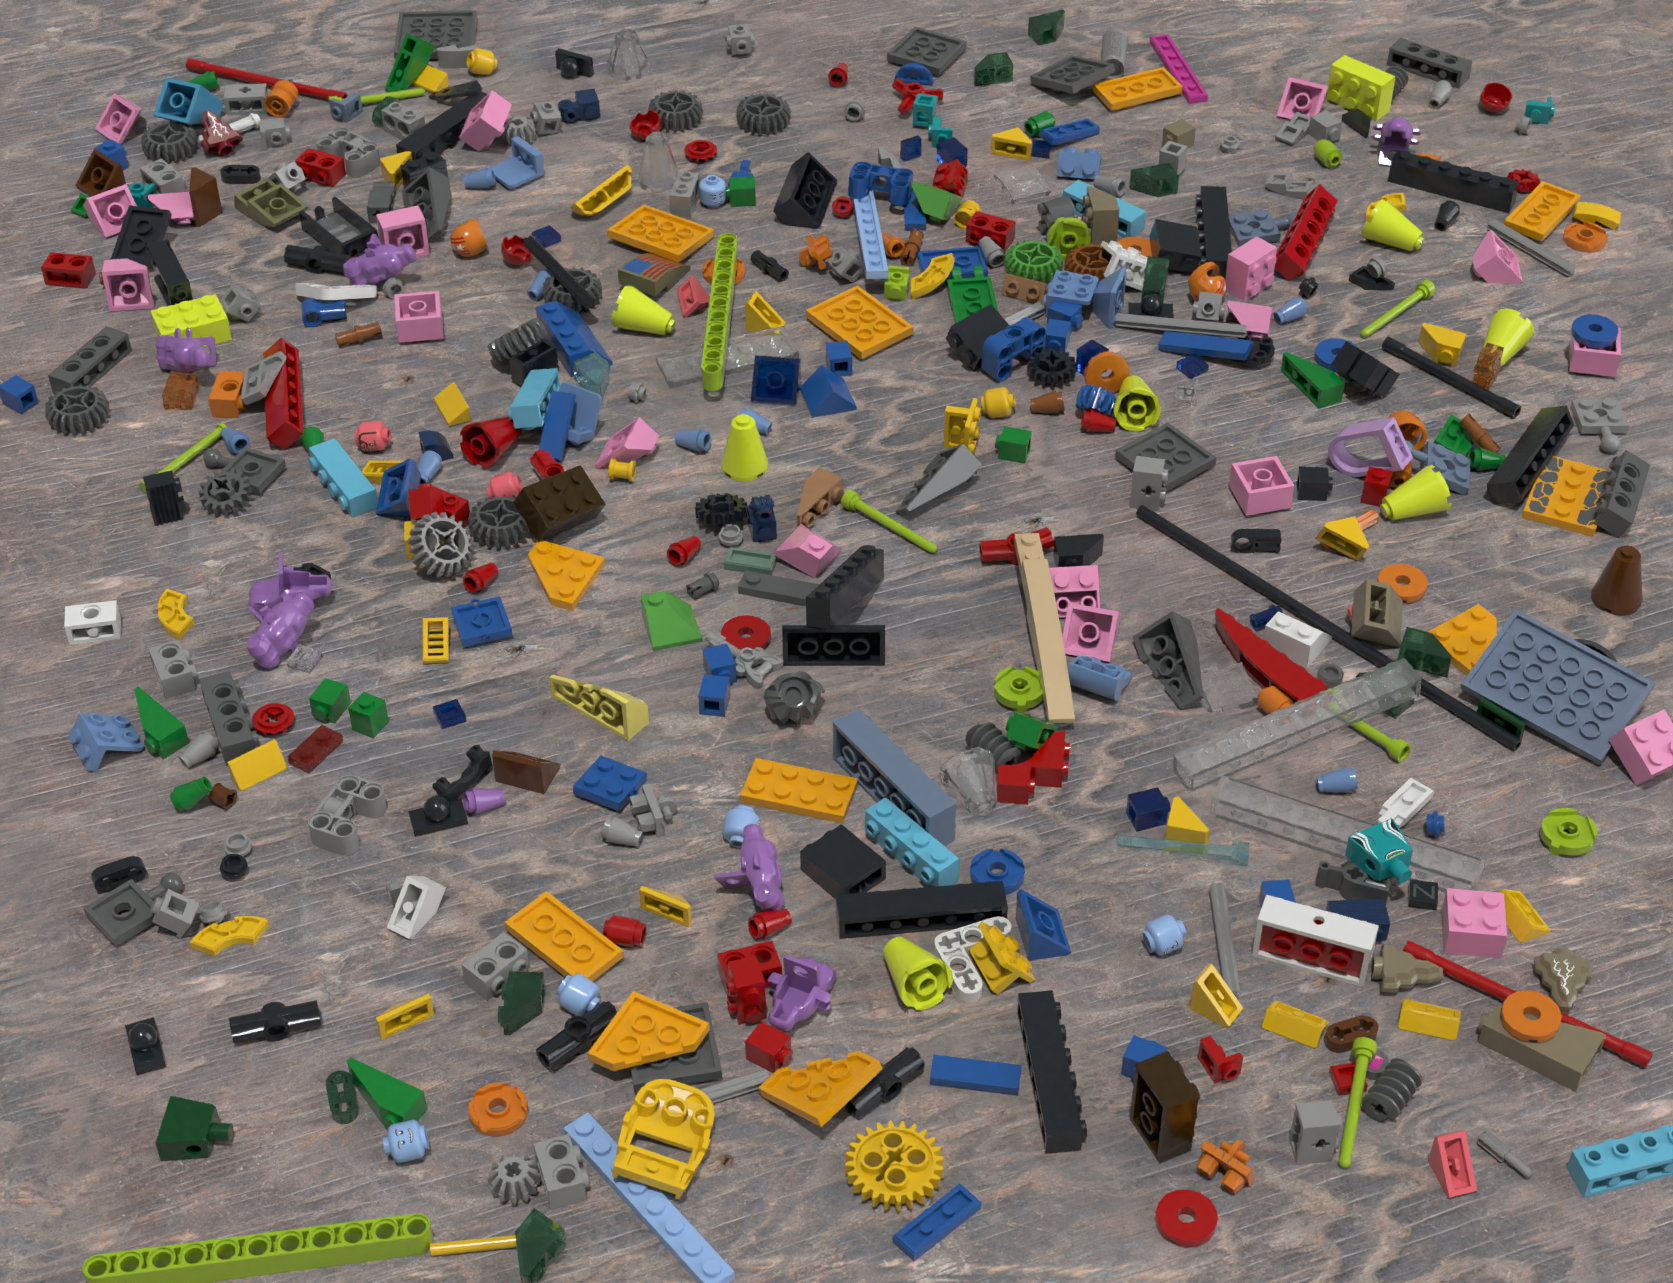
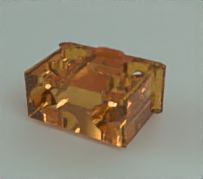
[1473,343,1504,390]
[162,371,199,410]

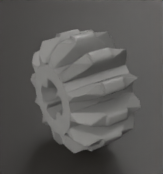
[502,115,536,145]
[488,1152,541,1206]

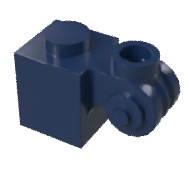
[558,88,600,122]
[747,494,777,543]

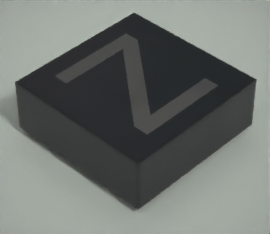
[1408,879,1438,910]

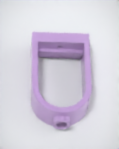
[1328,417,1413,477]

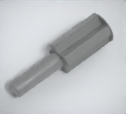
[1477,1129,1533,1178]

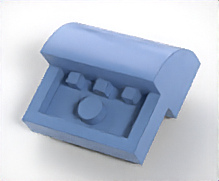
[1068,655,1132,701]

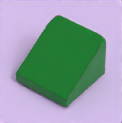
[70,193,90,219]

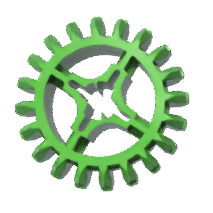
[1004,240,1063,284]

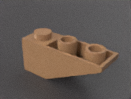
[797,467,844,528]

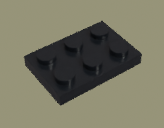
[110,205,172,269]

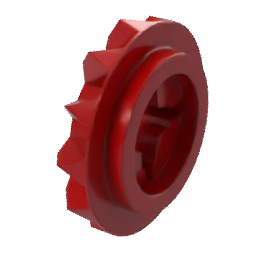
[684,140,717,163]
[1507,169,1541,192]
[252,703,295,736]

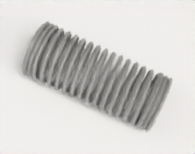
[1101,28,1128,80]

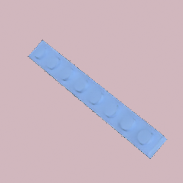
[852,190,888,280]
[564,1113,735,1283]

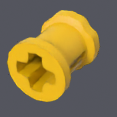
[608,458,636,482]

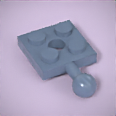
[1229,209,1297,247]
[1405,440,1470,495]

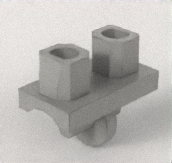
[629,783,677,837]

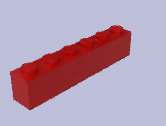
[263,337,303,450]

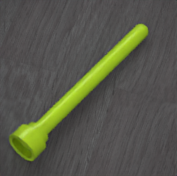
[328,88,425,111]
[1360,280,1436,338]
[841,489,937,553]
[1323,700,1411,762]
[1338,1037,1377,1168]

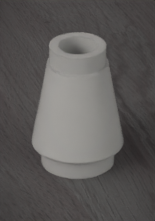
[1428,80,1452,109]
[844,97,865,121]
[1094,175,1126,197]
[979,236,1005,268]
[178,732,220,769]
[601,816,643,847]

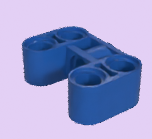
[848,162,913,206]
[981,317,1046,382]

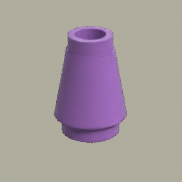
[463,788,505,815]

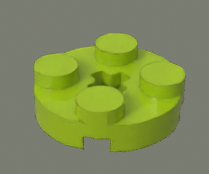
[1047,217,1091,260]
[994,666,1044,713]
[1540,808,1597,856]

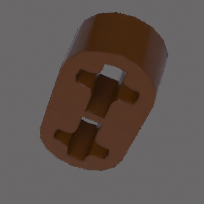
[1324,1015,1379,1053]

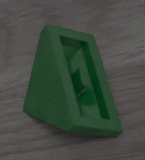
[1477,697,1526,740]

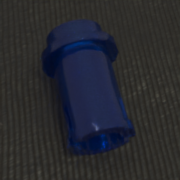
[1249,605,1283,630]

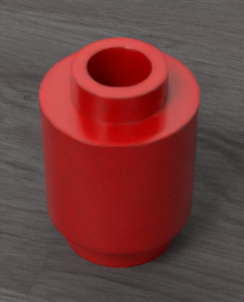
[603,915,647,948]

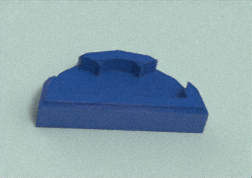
[894,63,934,86]

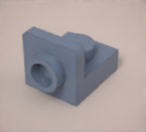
[329,92,363,123]

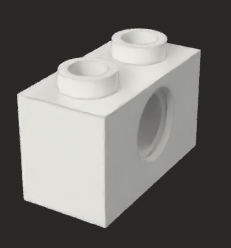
[64,600,121,645]

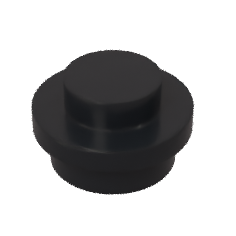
[1299,277,1319,298]
[220,854,248,879]

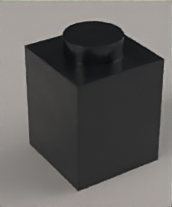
[1296,466,1333,501]

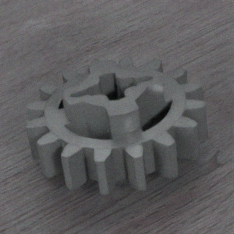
[198,468,252,516]

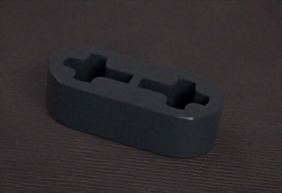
[220,165,261,184]
[91,856,147,893]

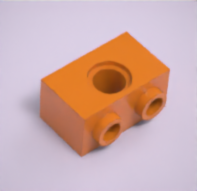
[208,371,246,418]

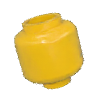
[466,48,497,76]
[981,387,1016,419]

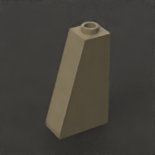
[1477,1006,1606,1092]

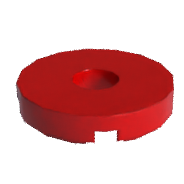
[721,615,771,650]
[1155,1189,1218,1247]

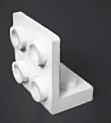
[1101,240,1154,291]

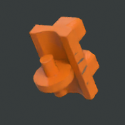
[799,234,833,270]
[1197,1139,1255,1195]

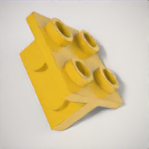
[944,398,981,455]
[969,921,1035,994]

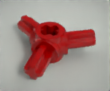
[892,79,944,115]

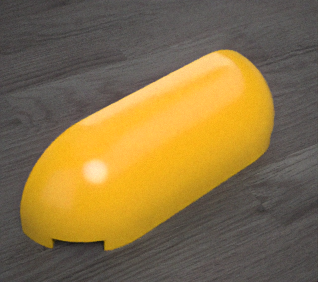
[570,164,632,216]

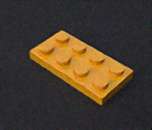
[1093,67,1183,111]
[1504,181,1581,241]
[740,758,858,824]
[505,891,624,982]

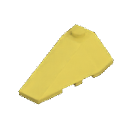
[549,674,649,741]

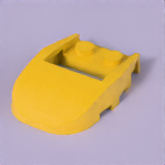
[612,1079,715,1200]

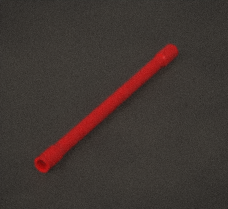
[186,58,348,101]
[1403,940,1653,1068]

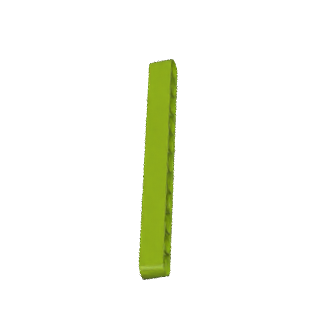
[701,233,738,391]
[82,1213,434,1283]

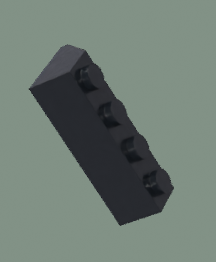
[773,152,837,229]
[782,625,885,666]

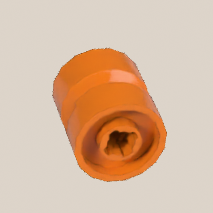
[264,80,299,118]

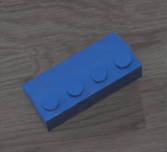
[536,301,613,377]

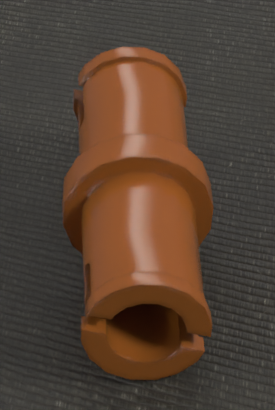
[900,228,924,266]
[335,321,382,348]
[1458,413,1501,453]

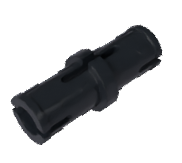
[750,250,789,282]

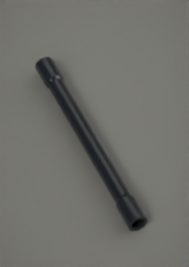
[1382,336,1522,418]

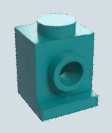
[913,93,938,128]
[128,182,157,208]

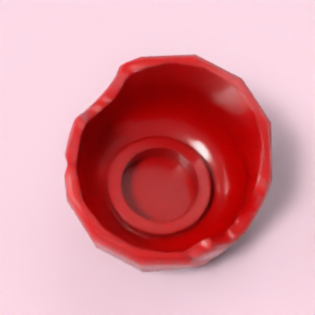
[1479,82,1513,114]
[629,109,661,140]
[501,235,534,266]

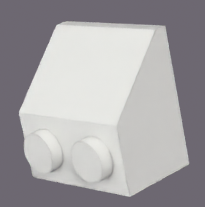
[1264,611,1332,668]

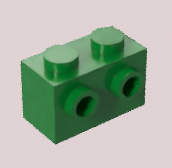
[1006,712,1058,751]

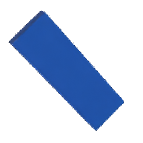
[1040,118,1100,146]
[904,188,926,230]
[539,391,576,462]
[930,1055,1022,1095]
[893,1183,981,1262]

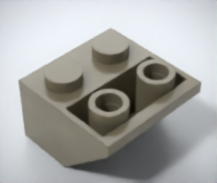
[1082,186,1119,245]
[1351,579,1403,648]

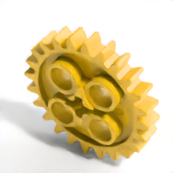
[845,1120,944,1211]

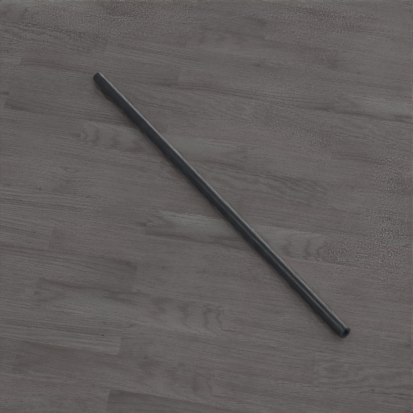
[1136,505,1522,751]

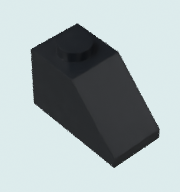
[1053,533,1104,567]

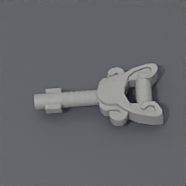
[705,631,783,689]

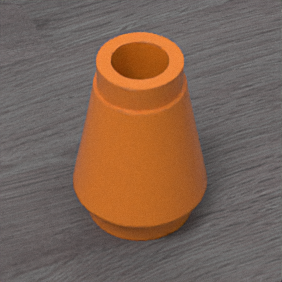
[881,233,905,258]

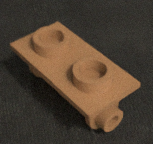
[1001,273,1048,304]

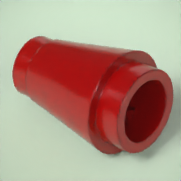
[828,63,848,86]
[1080,409,1116,432]
[667,536,701,565]
[463,562,499,593]
[748,909,792,940]

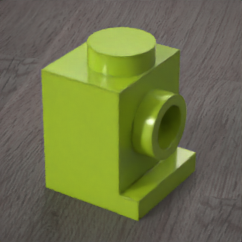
[884,266,910,301]

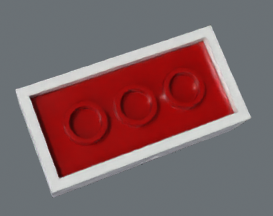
[1252,895,1379,988]

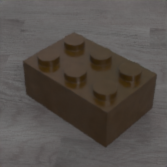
[513,465,606,542]
[1129,1051,1200,1164]

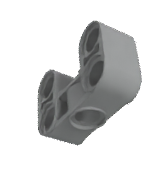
[316,127,380,178]
[308,775,387,856]

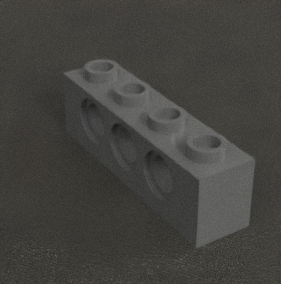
[1387,38,1472,89]
[48,326,132,394]
[1594,450,1650,538]
[199,670,260,766]

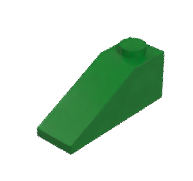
[384,33,435,92]
[1281,352,1345,409]
[134,687,189,760]
[347,1057,427,1129]

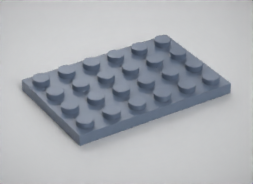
[1461,609,1655,765]

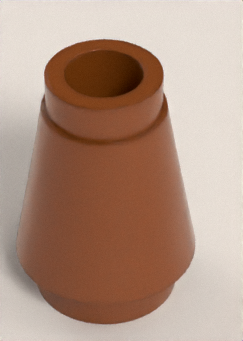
[1030,391,1065,413]

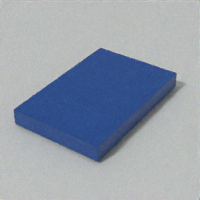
[917,246,988,282]

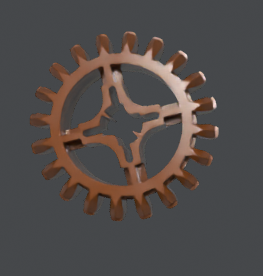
[1064,243,1112,286]

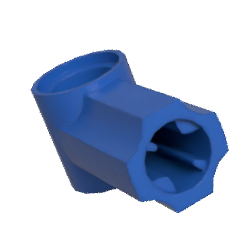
[301,298,346,327]

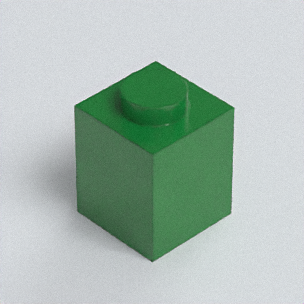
[726,176,756,207]
[995,426,1032,463]
[309,678,351,724]
[348,692,389,739]

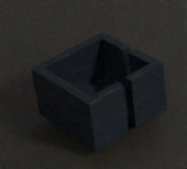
[1331,341,1400,398]

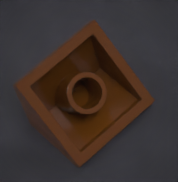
[75,149,126,196]
[189,167,223,227]
[492,750,561,794]

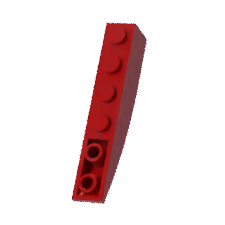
[1215,608,1328,721]

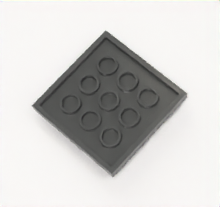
[394,10,477,60]

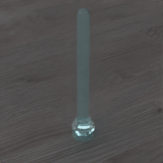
[1117,835,1250,865]

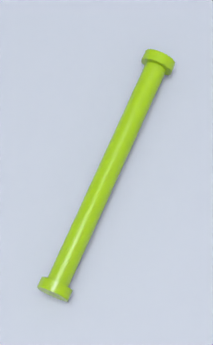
[139,423,227,494]

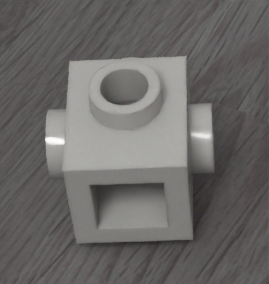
[726,24,754,55]
[530,102,561,135]
[269,161,306,193]
[828,245,864,283]
[220,284,261,322]
[1192,292,1225,322]

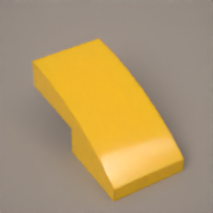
[1573,202,1622,230]

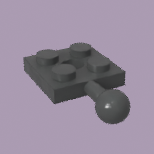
[203,447,286,494]
[83,873,183,947]

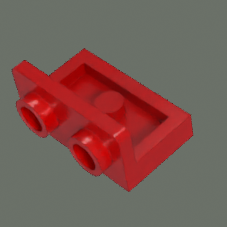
[932,159,968,197]

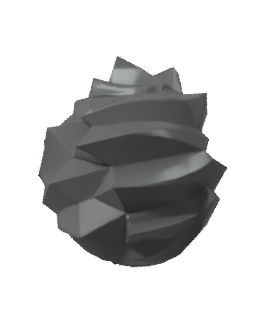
[763,671,825,727]

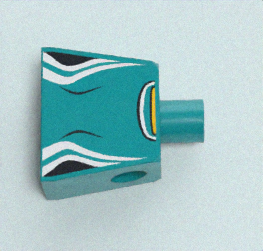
[1345,818,1413,883]

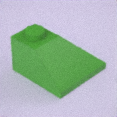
[911,181,963,223]
[641,591,702,651]

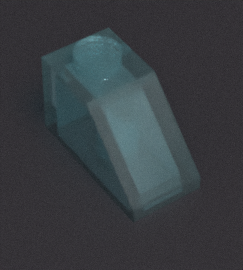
[573,352,610,401]

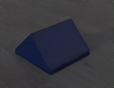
[750,355,801,405]

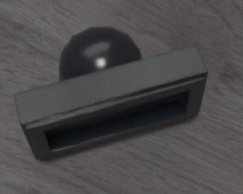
[555,48,594,78]
[1128,293,1174,318]
[408,796,468,836]
[125,1017,166,1075]

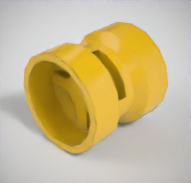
[954,200,981,229]

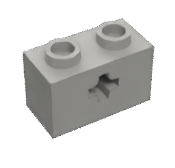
[224,84,268,116]
[1130,456,1169,511]
[1289,1100,1342,1165]

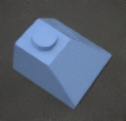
[1091,267,1127,329]

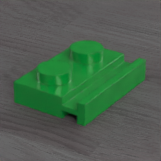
[1433,415,1473,456]

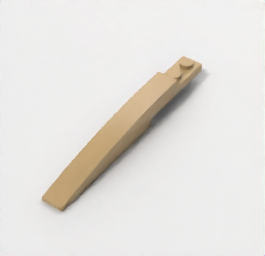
[1014,533,1075,723]

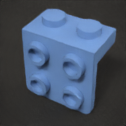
[488,136,544,189]
[1057,147,1102,179]
[1043,270,1098,317]
[540,382,602,445]
[69,713,145,771]

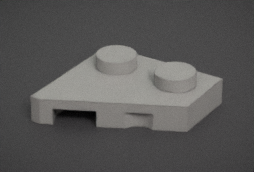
[241,351,286,405]

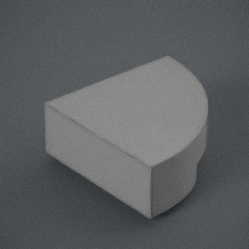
[386,879,401,908]

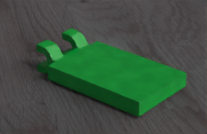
[947,265,999,324]

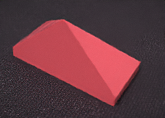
[677,276,710,317]
[1428,1130,1478,1198]

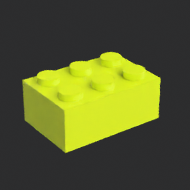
[1326,55,1395,121]
[150,294,232,347]

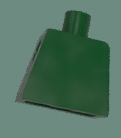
[155,1096,233,1161]

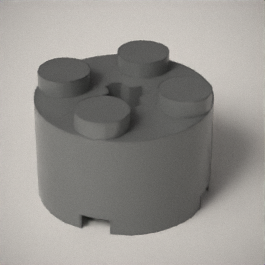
[1037,196,1078,241]

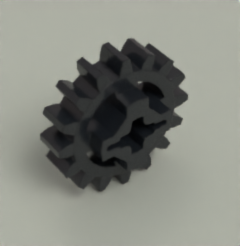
[1027,348,1077,387]
[695,493,747,527]

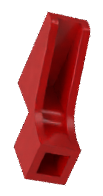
[996,731,1070,805]

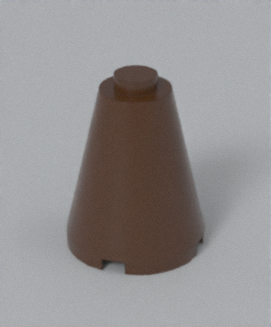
[1591,545,1643,616]

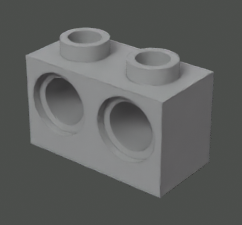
[381,102,425,140]
[139,158,186,194]
[669,171,699,218]
[148,639,198,699]
[462,932,530,1001]
[533,1134,590,1210]

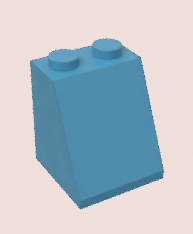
[153,78,224,125]

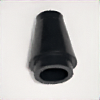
[1434,200,1460,231]

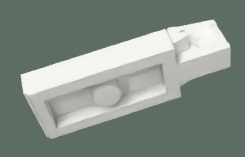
[1377,778,1434,828]

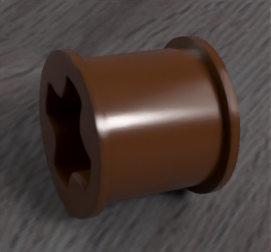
[208,783,237,810]

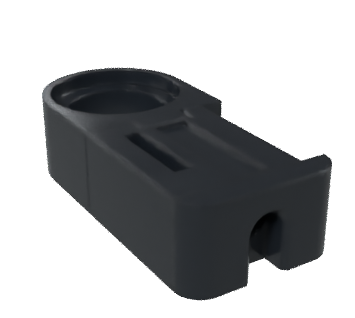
[1231,529,1282,554]

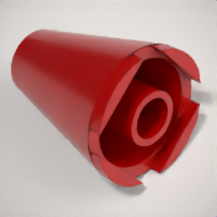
[460,416,522,468]

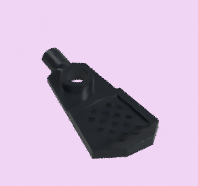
[429,80,483,100]

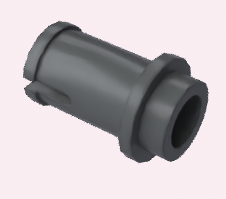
[686,572,719,599]

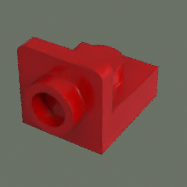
[1197,1036,1243,1084]

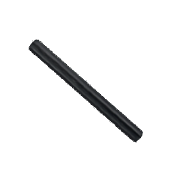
[523,236,596,309]

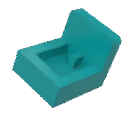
[1524,97,1555,125]
[928,116,953,148]

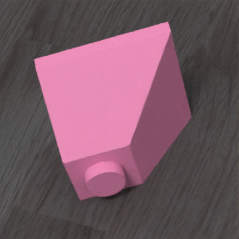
[1277,77,1328,120]
[95,93,143,144]
[83,184,137,238]
[148,192,195,225]
[1472,230,1522,284]
[102,259,155,312]
[1227,301,1274,338]
[595,417,659,469]
[774,524,841,579]
[1062,603,1121,662]

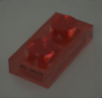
[287,725,343,774]

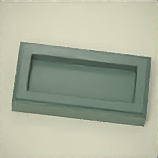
[724,547,777,575]

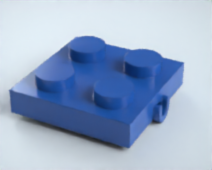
[451,596,513,647]
[573,755,647,812]

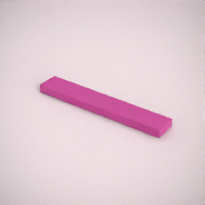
[1149,34,1208,104]

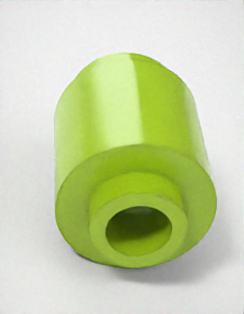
[1314,139,1343,168]

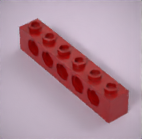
[1274,184,1338,281]

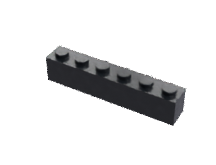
[396,91,487,160]
[1388,150,1519,214]
[1195,186,1232,279]
[1487,405,1574,505]
[806,545,884,629]
[836,881,1008,939]
[1017,990,1087,1154]

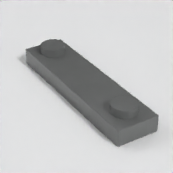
[738,570,819,606]

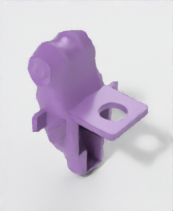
[1372,117,1422,166]
[343,234,416,285]
[156,327,216,381]
[249,553,332,616]
[247,592,314,669]
[714,824,784,911]
[768,955,837,1031]

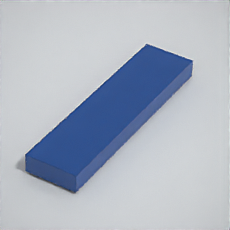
[1158,331,1252,360]

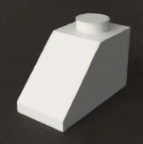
[387,876,446,939]

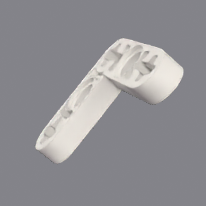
[295,283,377,300]
[934,916,1012,1003]

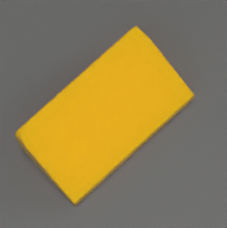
[411,65,449,93]
[434,382,471,427]
[227,739,287,791]
[1499,889,1550,942]
[1398,999,1461,1040]
[1262,1000,1329,1048]

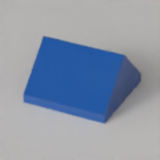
[800,365,856,418]
[375,458,421,518]
[1016,889,1071,961]

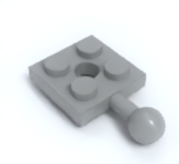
[1570,398,1629,453]

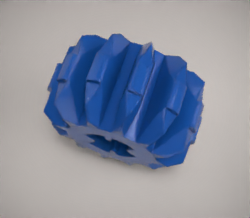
[1076,384,1116,417]

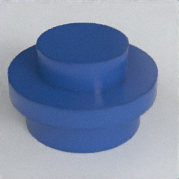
[1427,811,1445,838]

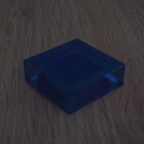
[900,135,922,162]
[1031,139,1052,159]
[531,225,561,248]
[1176,354,1209,379]
[432,699,467,729]

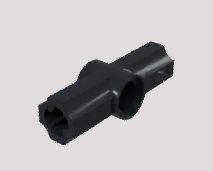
[284,245,351,274]
[229,1000,321,1043]
[536,1001,617,1070]
[844,1047,924,1118]

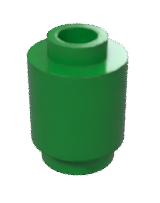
[1024,111,1056,137]

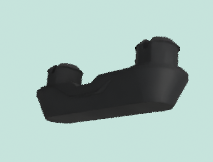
[432,745,492,802]

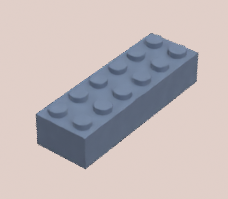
[833,709,957,846]

